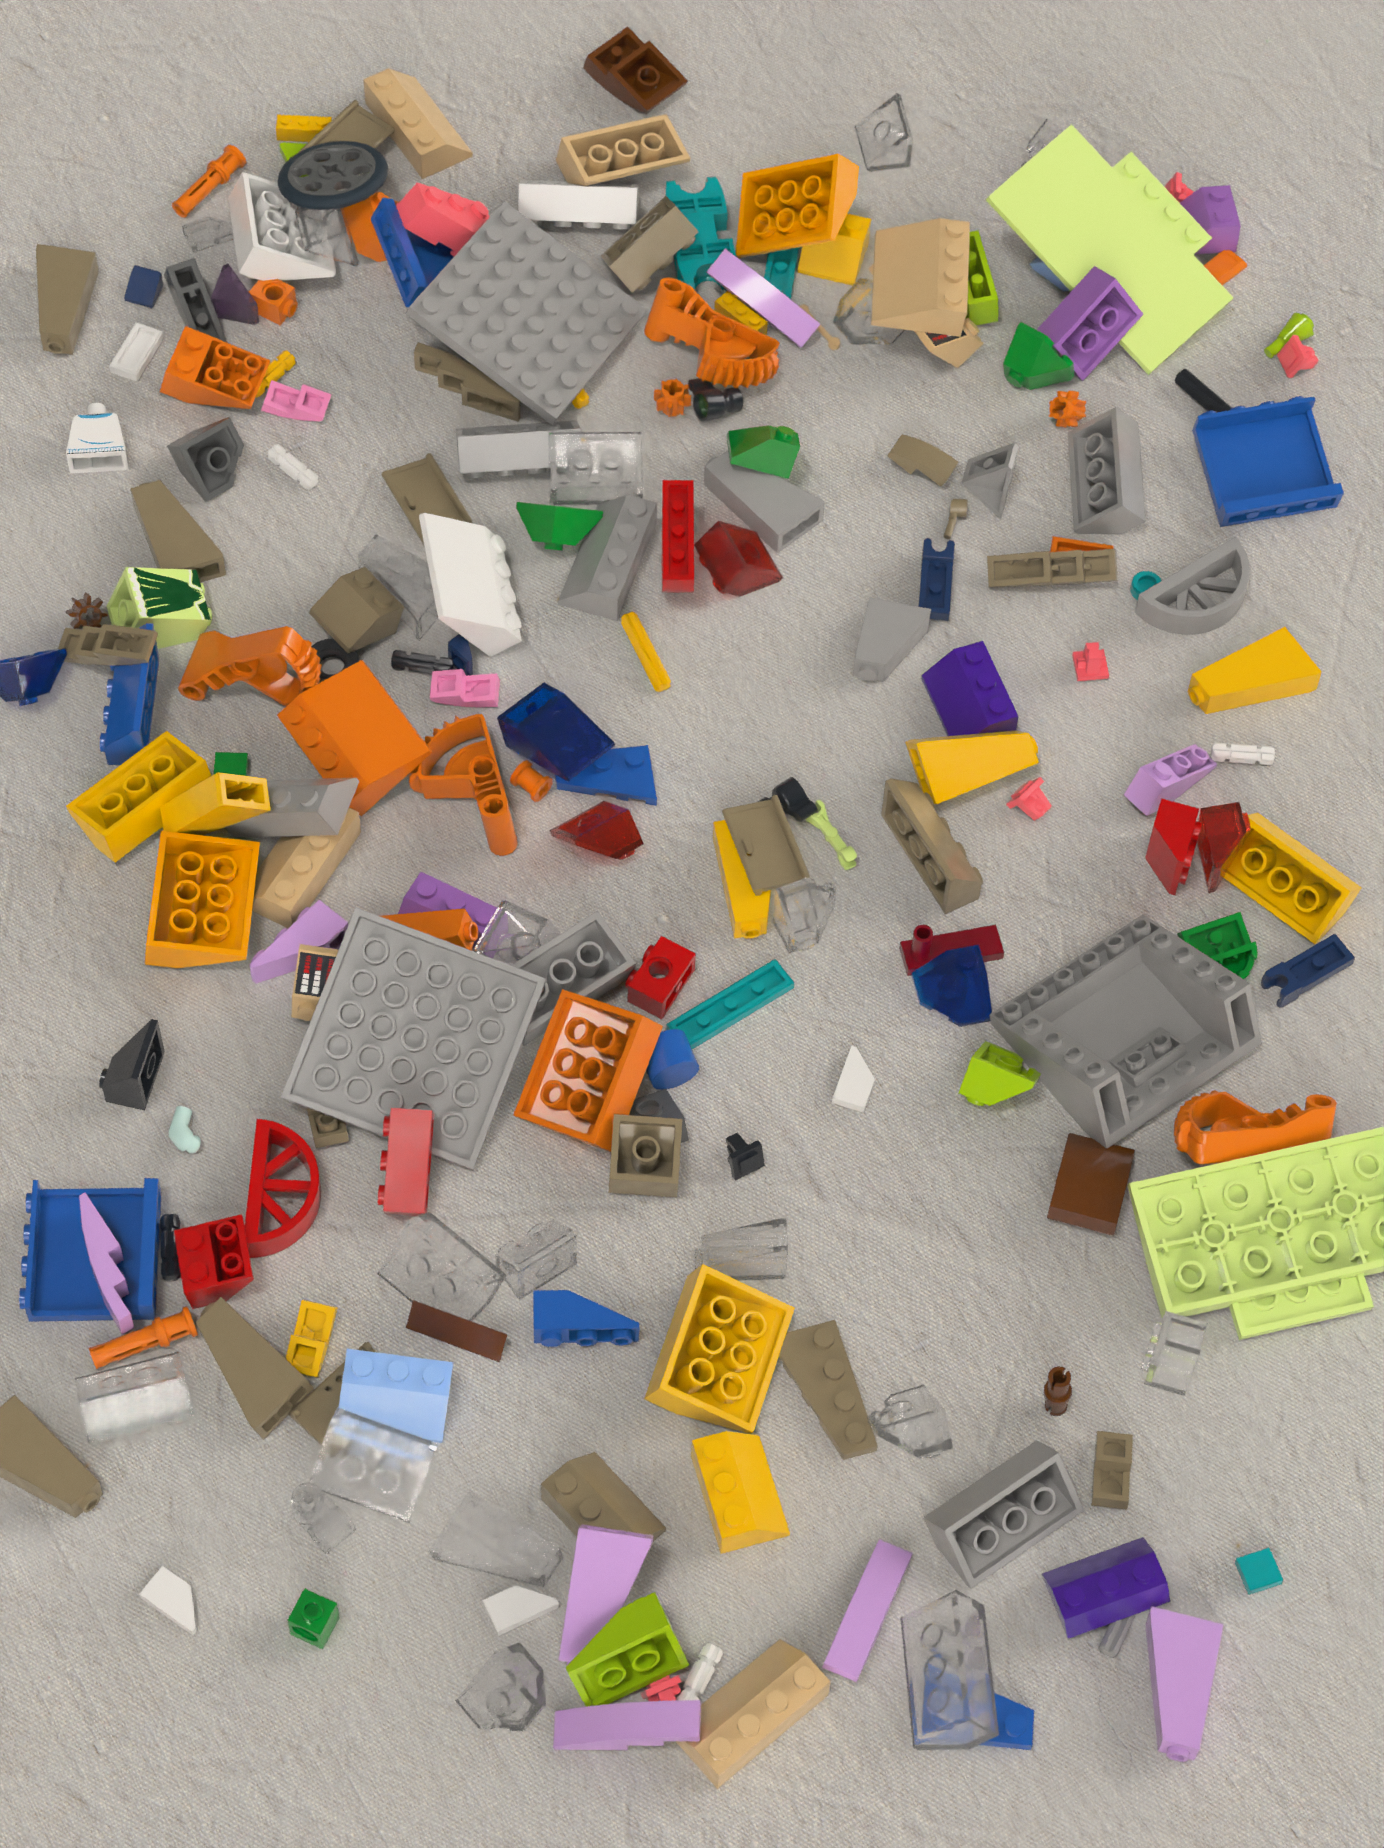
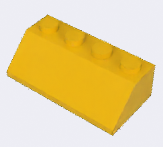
[66,731,211,863]
[1211,812,1362,944]

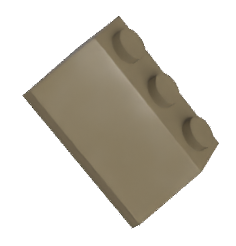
[601,196,699,293]
[541,1452,666,1541]

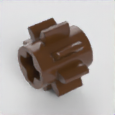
[66,592,108,629]

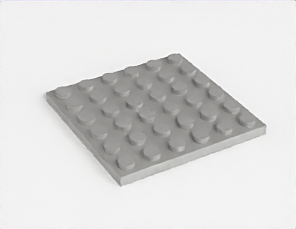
[406,201,647,425]
[281,907,546,1170]

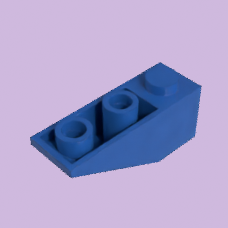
[533,1290,639,1347]

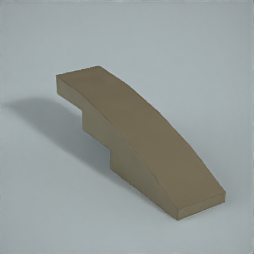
[414,342,521,422]
[987,549,1118,588]
[55,624,158,666]

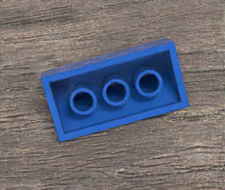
[100,623,160,765]

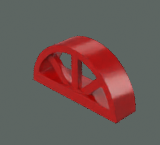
[662,480,694,593]
[245,1119,321,1258]

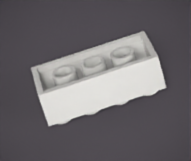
[518,180,638,229]

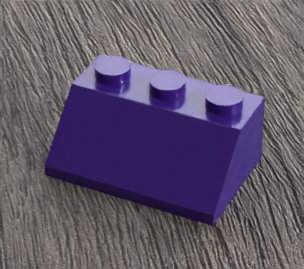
[921,641,1019,736]
[1042,1537,1170,1639]

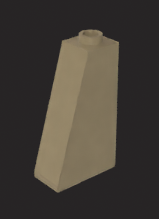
[36,244,99,355]
[130,480,226,583]
[196,1297,314,1440]
[0,1395,103,1518]

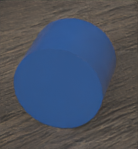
[646,1029,699,1090]

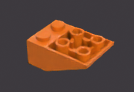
[160,326,271,409]

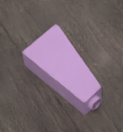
[559,1524,654,1666]
[1145,1606,1224,1762]

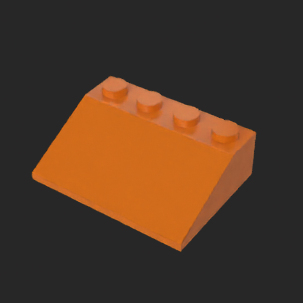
[277,660,432,816]
[513,989,663,1152]

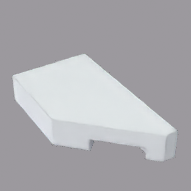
[832,1046,875,1113]

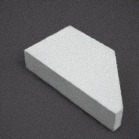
[139,1565,197,1636]
[482,1585,559,1636]

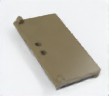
[298,100,395,162]
[381,453,472,544]
[722,795,810,896]
[288,1342,376,1458]

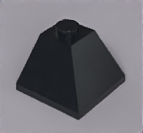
[99,1019,165,1111]

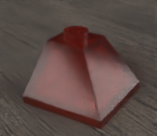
[549,801,644,860]
[1197,802,1250,893]

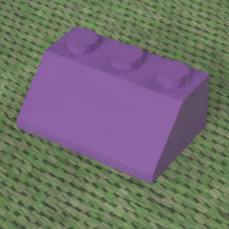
[1037,266,1143,381]
[398,872,508,958]

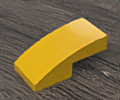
[286,1300,338,1377]

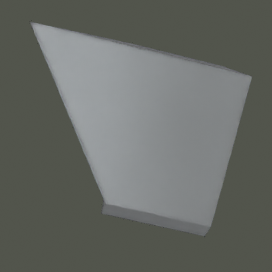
[962,443,1018,520]

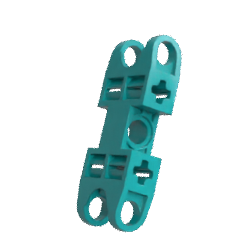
[665,176,736,292]

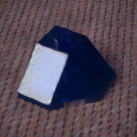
[0,648,67,706]
[911,945,992,1027]

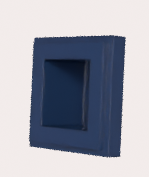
[124,265,163,308]
[448,634,473,676]

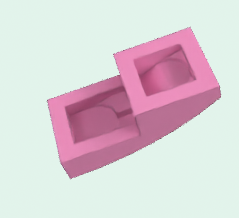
[261,380,331,421]
[430,669,500,707]

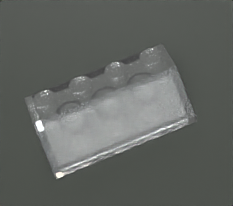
[900,1589,999,1750]

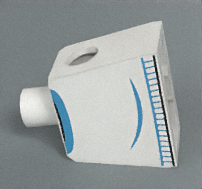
[66,403,129,474]

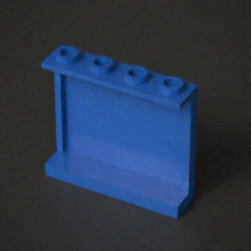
[370,198,454,308]
[1192,396,1344,527]
[19,1178,162,1322]

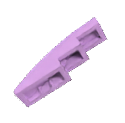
[706,249,820,348]
[79,1193,134,1335]
[823,1539,913,1682]
[553,1700,701,1750]

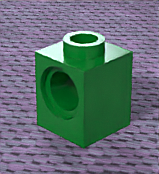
[287,1588,340,1649]

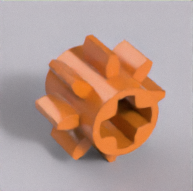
[654,379,692,417]
[1049,390,1087,428]

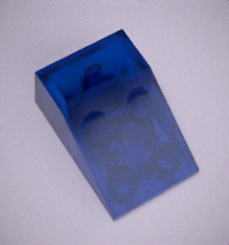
[497,682,615,781]

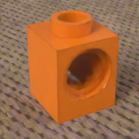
[248,279,298,325]

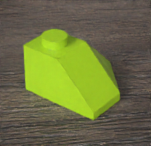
[958,1041,1041,1106]

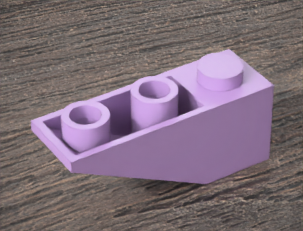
[1124,744,1218,816]
[250,900,348,983]

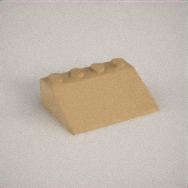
[871,218,970,337]

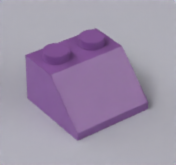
[1180,185,1241,255]

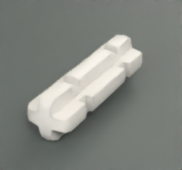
[267,444,319,490]
[1211,742,1275,765]
[676,1643,723,1701]

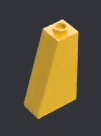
[1188,627,1322,714]
[905,731,1039,805]
[160,772,271,835]
[713,820,771,939]

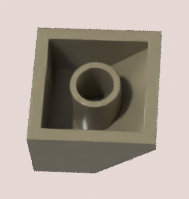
[309,567,404,653]
[608,1114,683,1198]

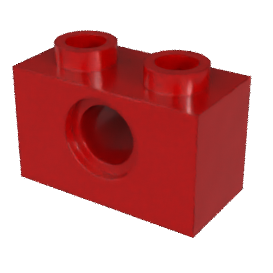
[625,936,696,1020]

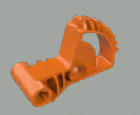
[644,277,780,389]
[178,626,322,706]
[409,714,518,856]
[1174,1090,1337,1164]

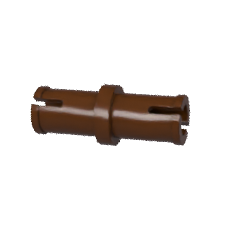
[1043,1366,1072,1416]

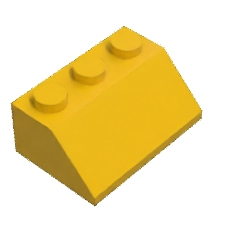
[691,1431,790,1554]

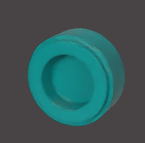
[1130,571,1162,600]

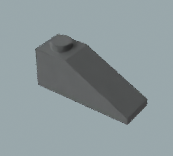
[164,258,227,342]

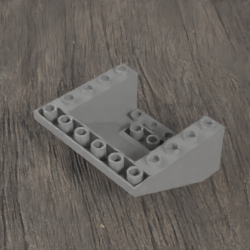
[989,914,1262,1148]

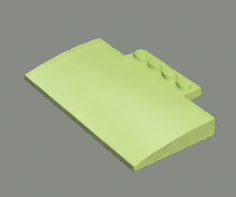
[986,124,1233,375]
[1128,1127,1384,1340]

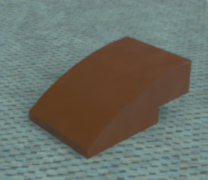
[583,26,688,114]
[1047,1133,1135,1236]

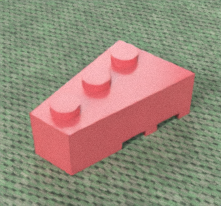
[396,182,489,256]

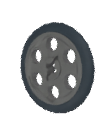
[277,141,388,210]

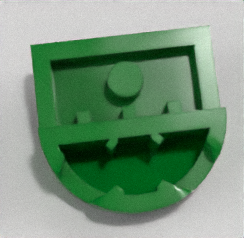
[1177,912,1258,979]

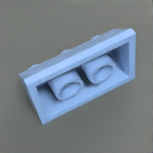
[336,1349,453,1443]

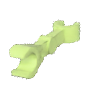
[805,800,857,870]

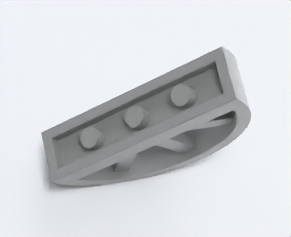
[1135,537,1250,635]

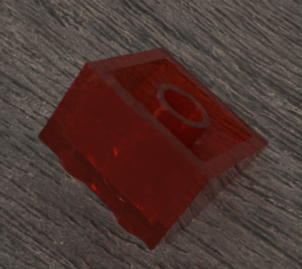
[694,521,783,597]

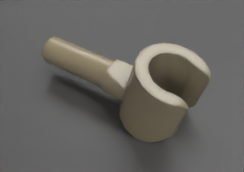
[943,499,968,539]

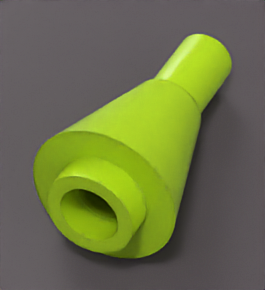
[1264,312,1314,358]

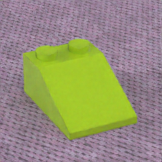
[565,1592,689,1707]

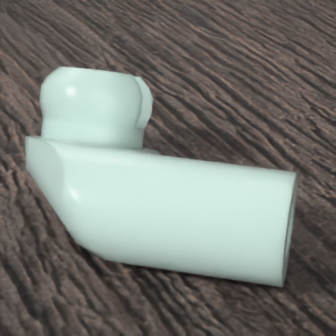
[169,1106,201,1153]

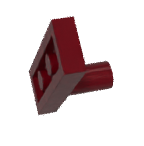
[899,924,1004,976]

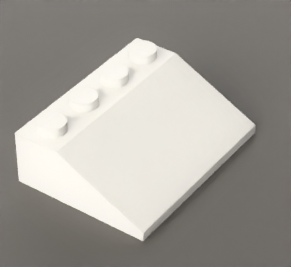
[228,172,336,281]
[419,513,522,657]

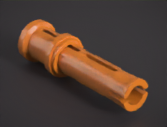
[172,144,247,218]
[89,1306,198,1369]

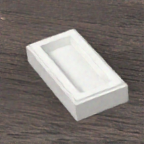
[109,322,164,382]

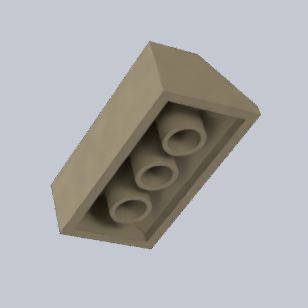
[881,778,983,914]

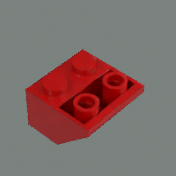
[1145,798,1202,895]
[174,1214,254,1309]

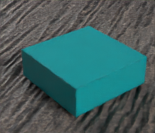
[1234,1547,1283,1595]

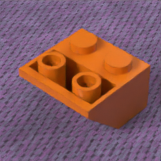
[343,192,400,262]

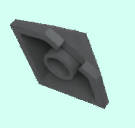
[167,417,244,502]

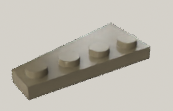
[779,1320,878,1460]

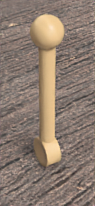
[799,304,840,350]

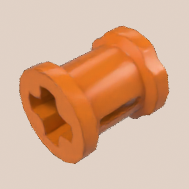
[510,760,553,802]

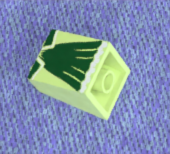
[106,567,212,649]

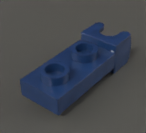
[918,538,955,621]
[1261,934,1355,1008]

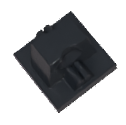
[726,1132,765,1181]

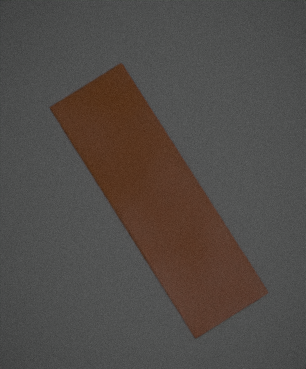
[406,1300,507,1362]

